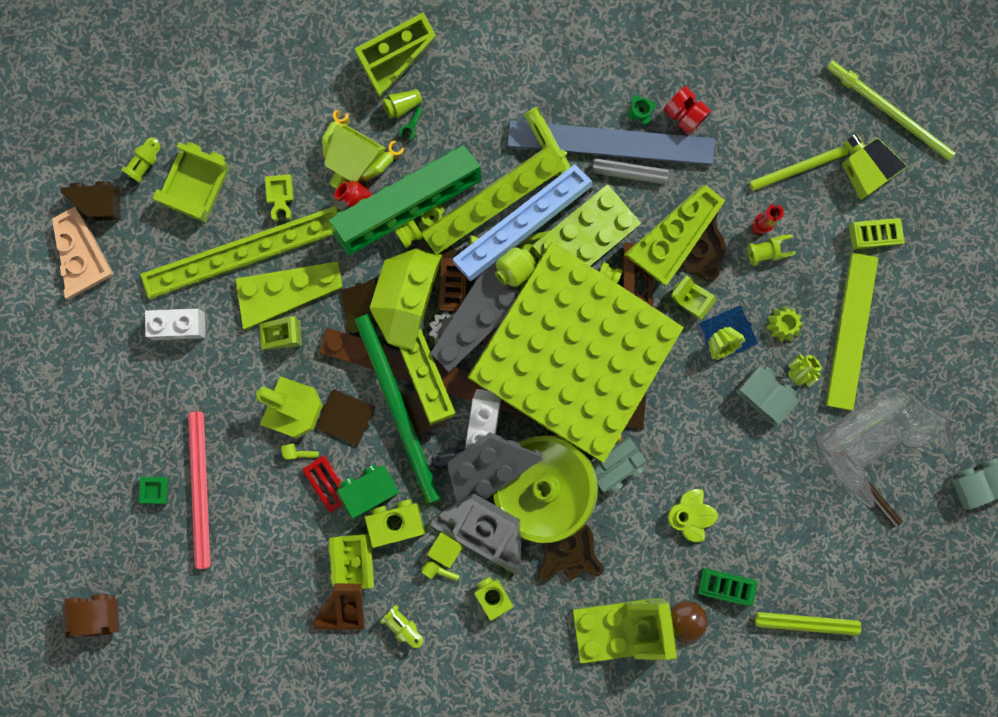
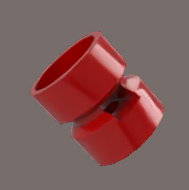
[662,86,712,135]

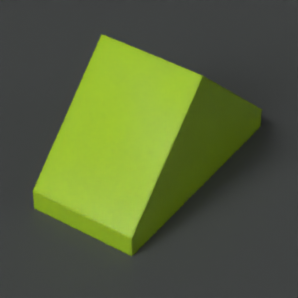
[260,316,302,350]

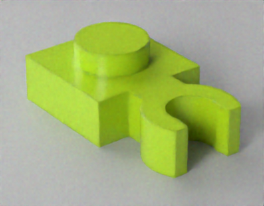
[265,174,294,221]

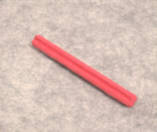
[188,412,210,569]

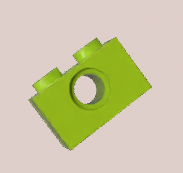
[365,499,426,548]

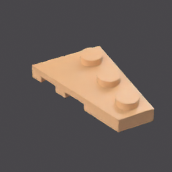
[52,206,114,300]

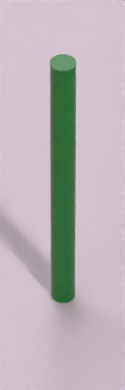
[354,314,441,504]

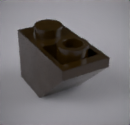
[60,181,121,221]

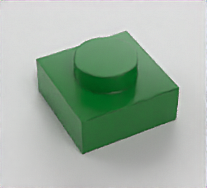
[139,477,169,504]

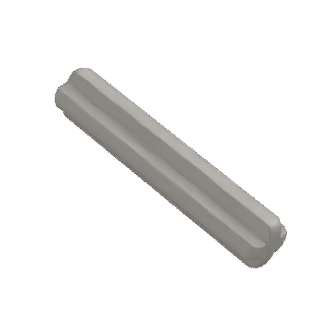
[592,159,669,184]

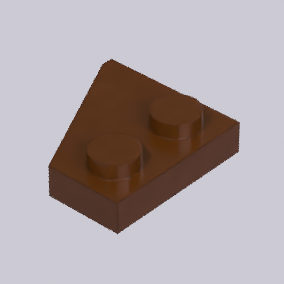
[313,583,365,630]

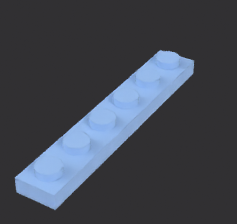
[453,164,592,281]

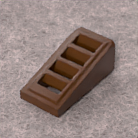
[438,258,467,311]

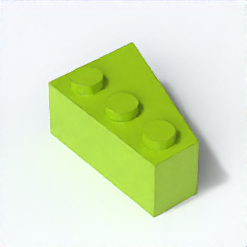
[354,12,436,99]

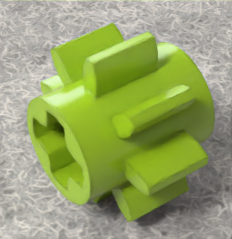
[788,354,821,387]

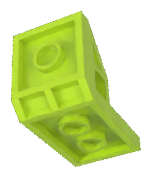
[573,598,677,664]

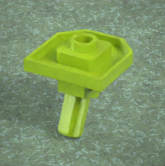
[255,376,323,438]

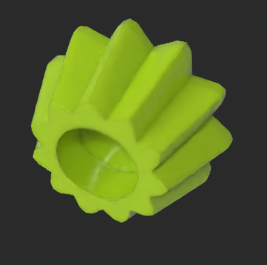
[767,305,804,342]
[708,327,745,360]

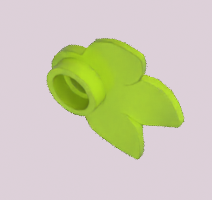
[668,489,718,542]

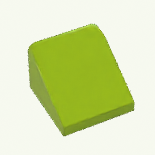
[427,532,463,568]

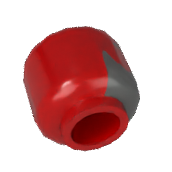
[334,181,372,211]

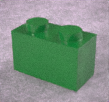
[336,464,399,520]

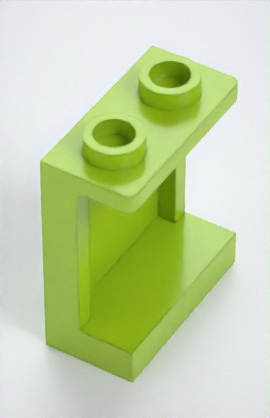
[152,142,230,223]

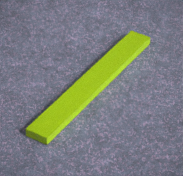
[140,206,338,299]

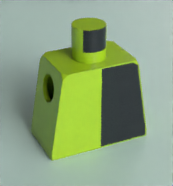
[842,133,908,200]

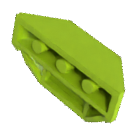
[370,248,442,351]

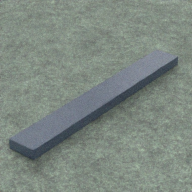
[508,120,715,166]

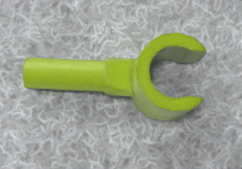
[281,444,319,460]
[421,560,460,581]

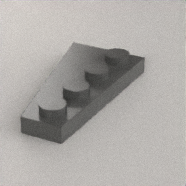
[431,264,520,373]

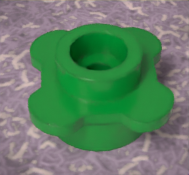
[626,95,656,124]

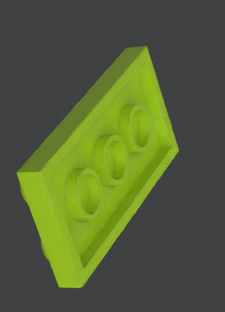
[530,184,641,266]

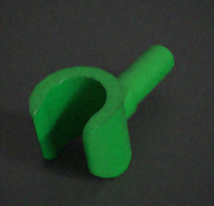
[399,107,423,141]

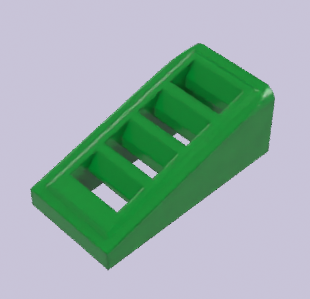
[697,568,758,607]

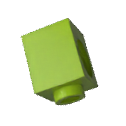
[474,576,514,621]

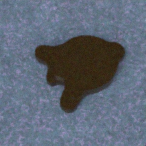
[681,212,726,281]
[538,524,604,582]

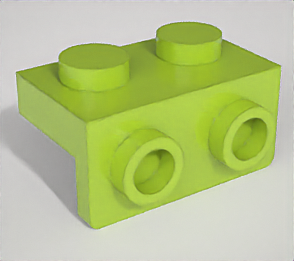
[328,534,374,589]

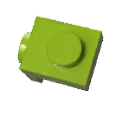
[671,276,717,320]

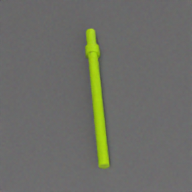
[826,60,955,161]

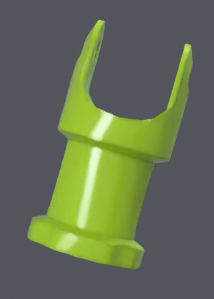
[121,137,160,183]
[747,234,796,266]
[379,605,423,648]

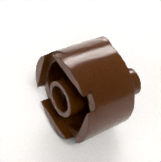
[62,594,120,639]

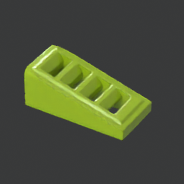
[849,218,905,251]

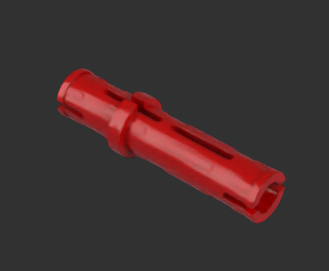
[751,204,784,235]

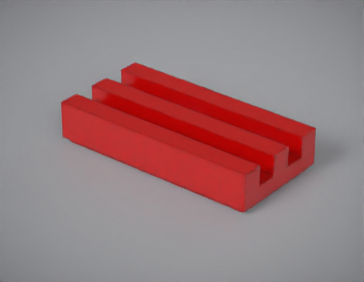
[302,455,343,513]

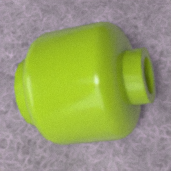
[495,247,536,287]

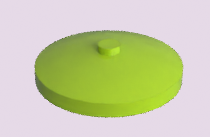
[493,436,598,543]

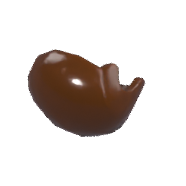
[670,601,708,644]

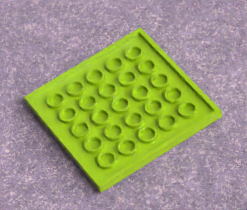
[468,241,684,463]

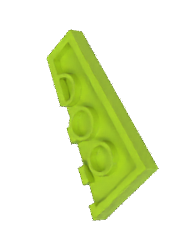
[624,185,725,286]
[236,262,343,330]

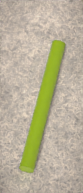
[749,145,849,191]

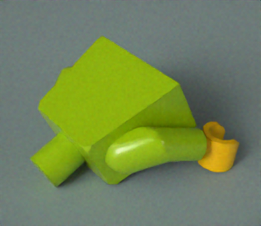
[322,110,404,189]

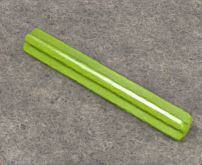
[755,612,861,636]

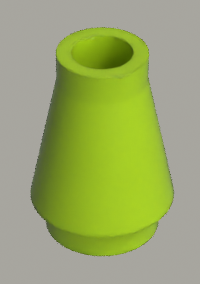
[382,89,422,119]

